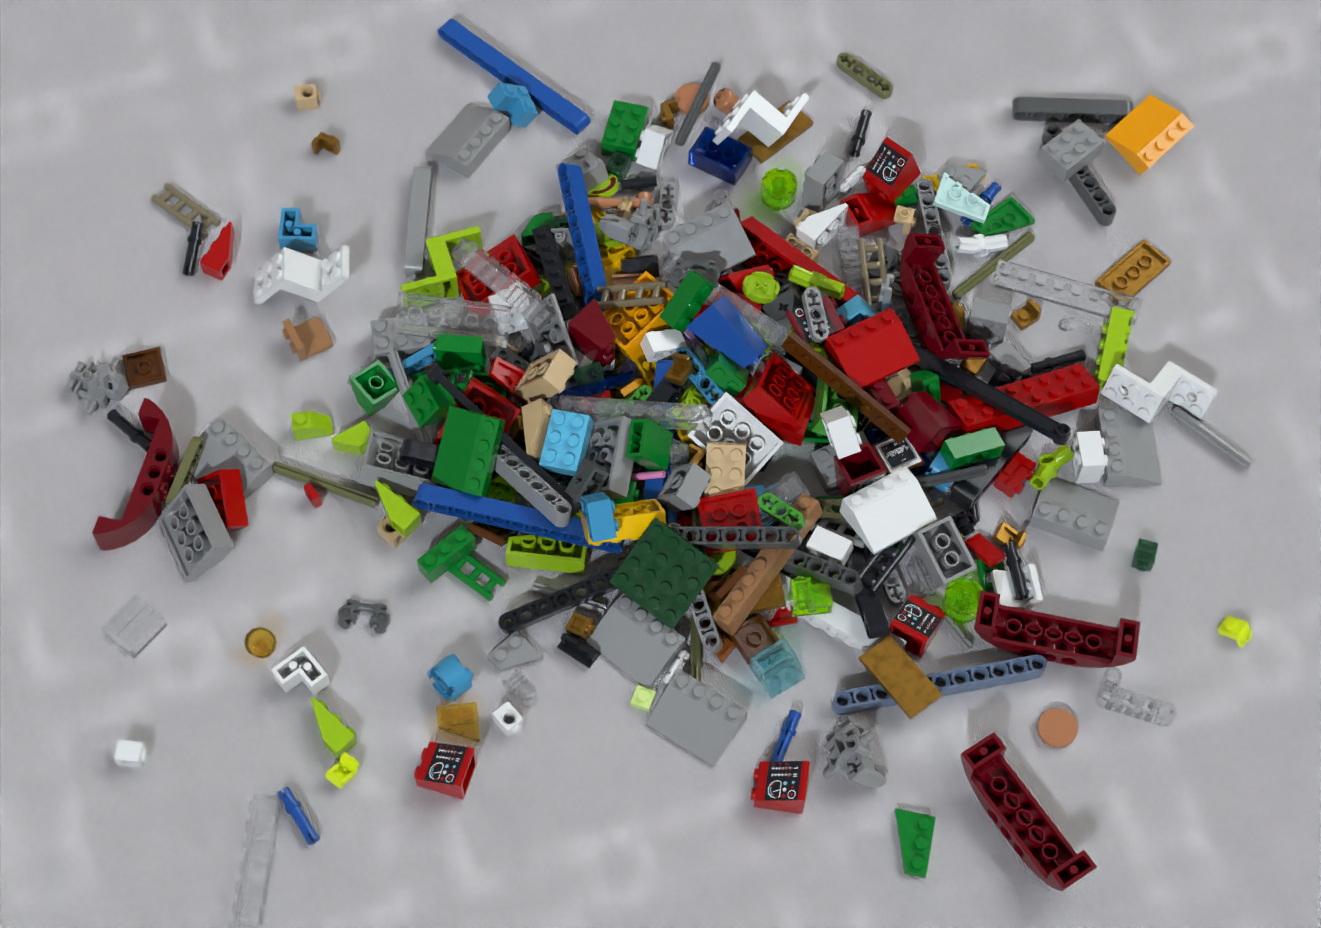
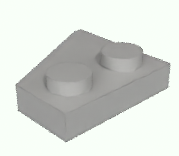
[937,163,987,192]

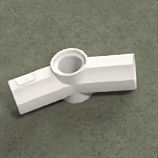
[952,234,1008,258]

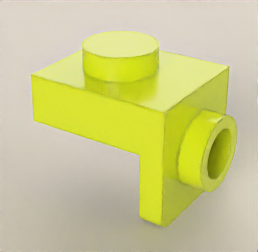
[1217,615,1252,648]
[325,752,360,789]

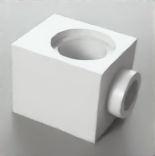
[492,701,524,738]
[114,739,148,768]

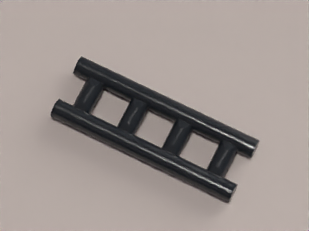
[852,535,916,595]

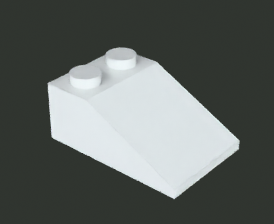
[796,203,848,252]

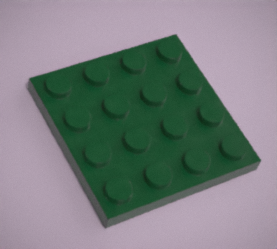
[609,517,720,630]

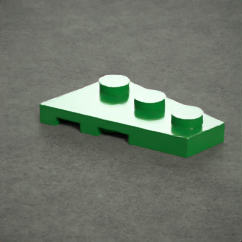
[970,196,1035,237]
[894,808,936,878]

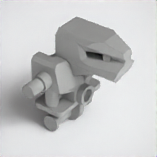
[599,199,663,256]
[64,357,129,415]
[823,715,887,788]

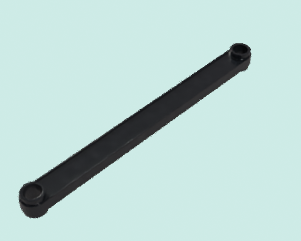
[912,342,1071,445]
[426,364,582,515]

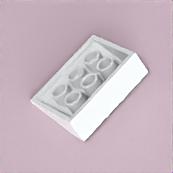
[686,392,784,486]
[840,466,937,554]

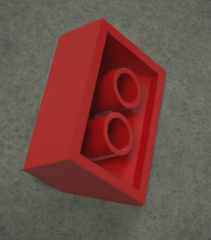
[197,469,249,532]

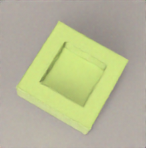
[630,685,656,712]

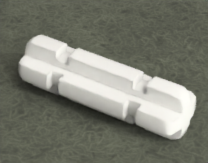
[840,165,866,194]
[663,650,690,685]

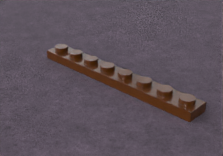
[781,331,911,445]

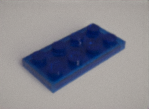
[557,370,634,402]

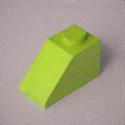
[290,411,334,441]
[331,420,370,455]

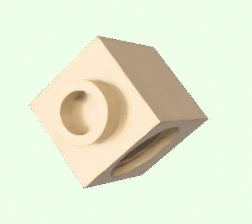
[294,84,321,111]

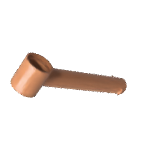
[588,192,653,209]

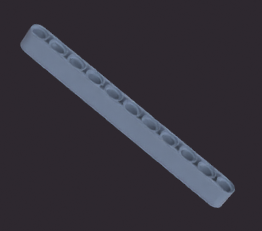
[832,655,1047,715]

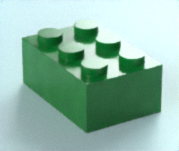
[601,100,649,162]

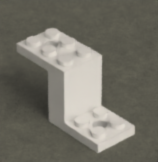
[712,90,810,147]
[253,245,349,305]
[1101,361,1218,423]

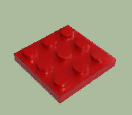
[698,488,762,556]

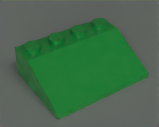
[431,405,506,497]

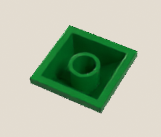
[349,360,400,416]

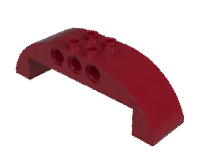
[900,232,990,360]
[92,398,180,551]
[974,590,1141,668]
[960,732,1097,891]

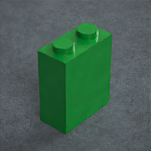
[433,334,487,372]
[705,350,749,398]
[625,418,673,471]

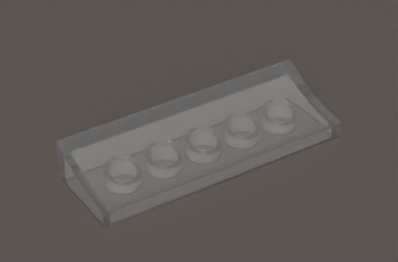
[393,292,512,348]

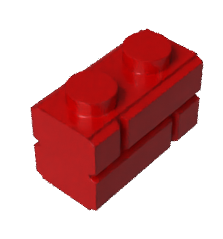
[993,452,1036,498]

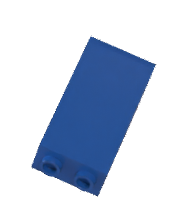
[686,294,769,368]

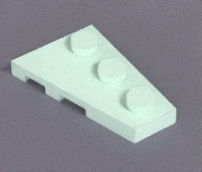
[933,172,990,224]

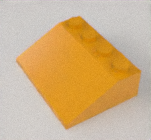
[1104,94,1194,175]
[603,271,674,362]

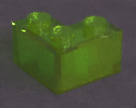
[788,576,833,617]

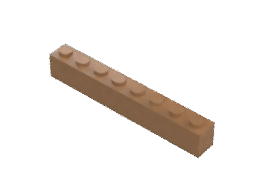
[712,493,823,636]

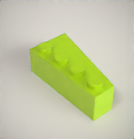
[1093,307,1135,390]
[506,535,588,574]

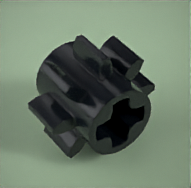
[953,511,976,537]

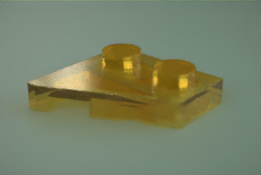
[436,702,481,742]

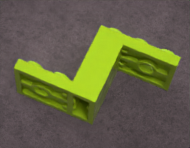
[401,226,483,308]

